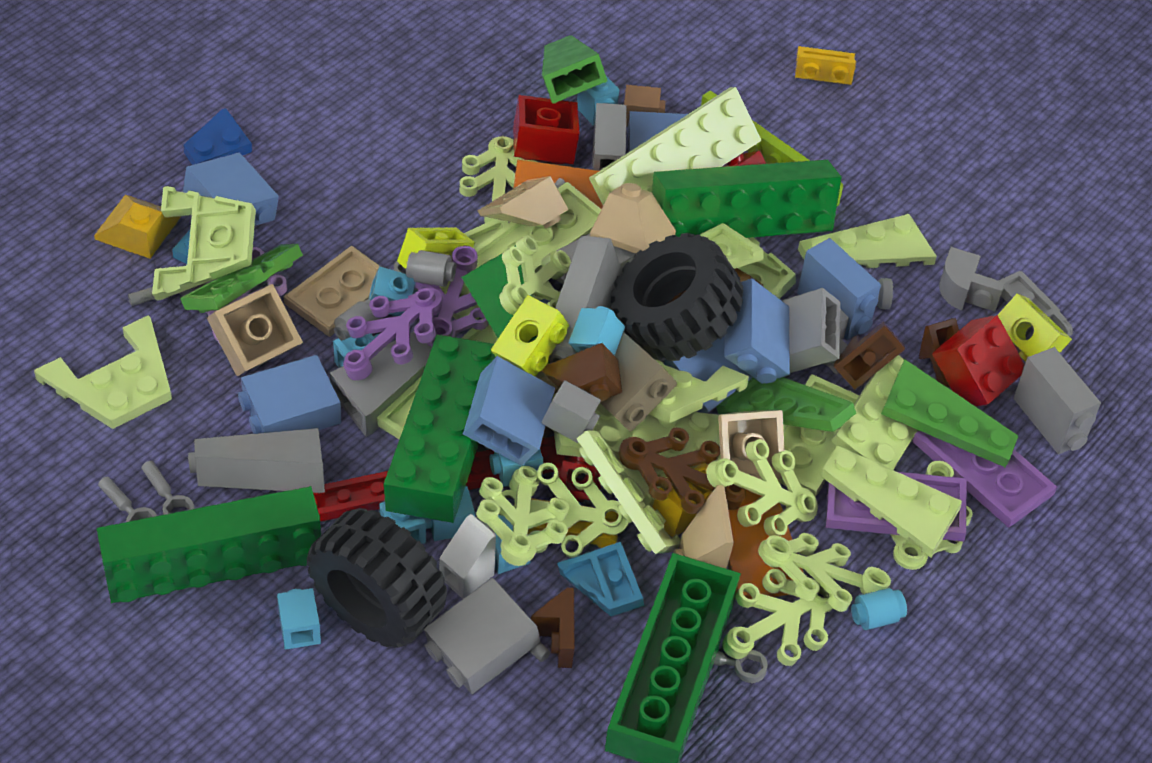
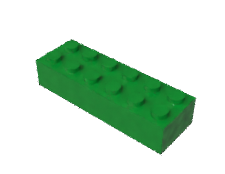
[652,159,842,238]
[384,334,496,523]
[96,486,321,603]
[605,553,741,763]

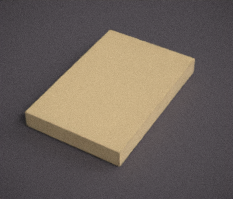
[284,246,381,337]

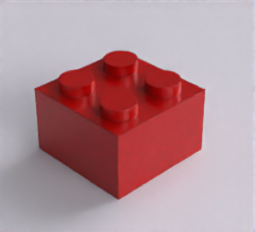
[513,95,580,164]
[932,315,1025,406]

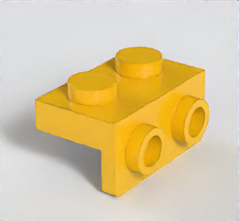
[795,46,856,85]

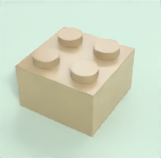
[207,284,303,376]

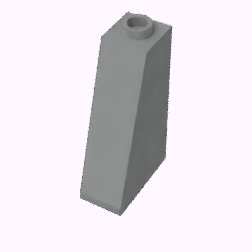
[549,236,623,364]
[330,331,432,437]
[188,428,325,493]

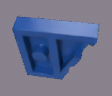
[183,108,252,165]

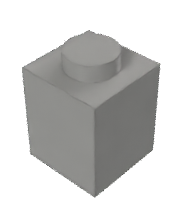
[541,380,601,443]

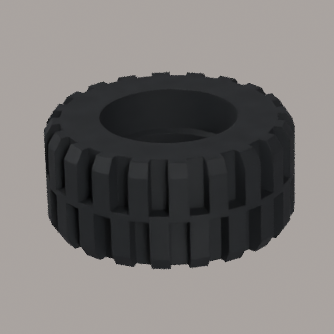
[611,233,743,361]
[307,509,447,648]

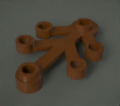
[619,427,746,514]

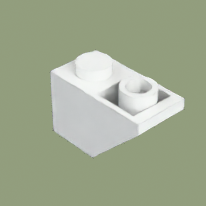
[439,514,496,599]

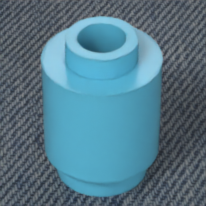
[851,588,907,630]

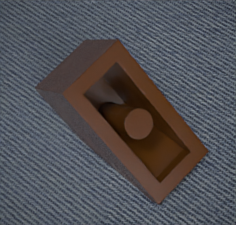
[543,343,622,402]

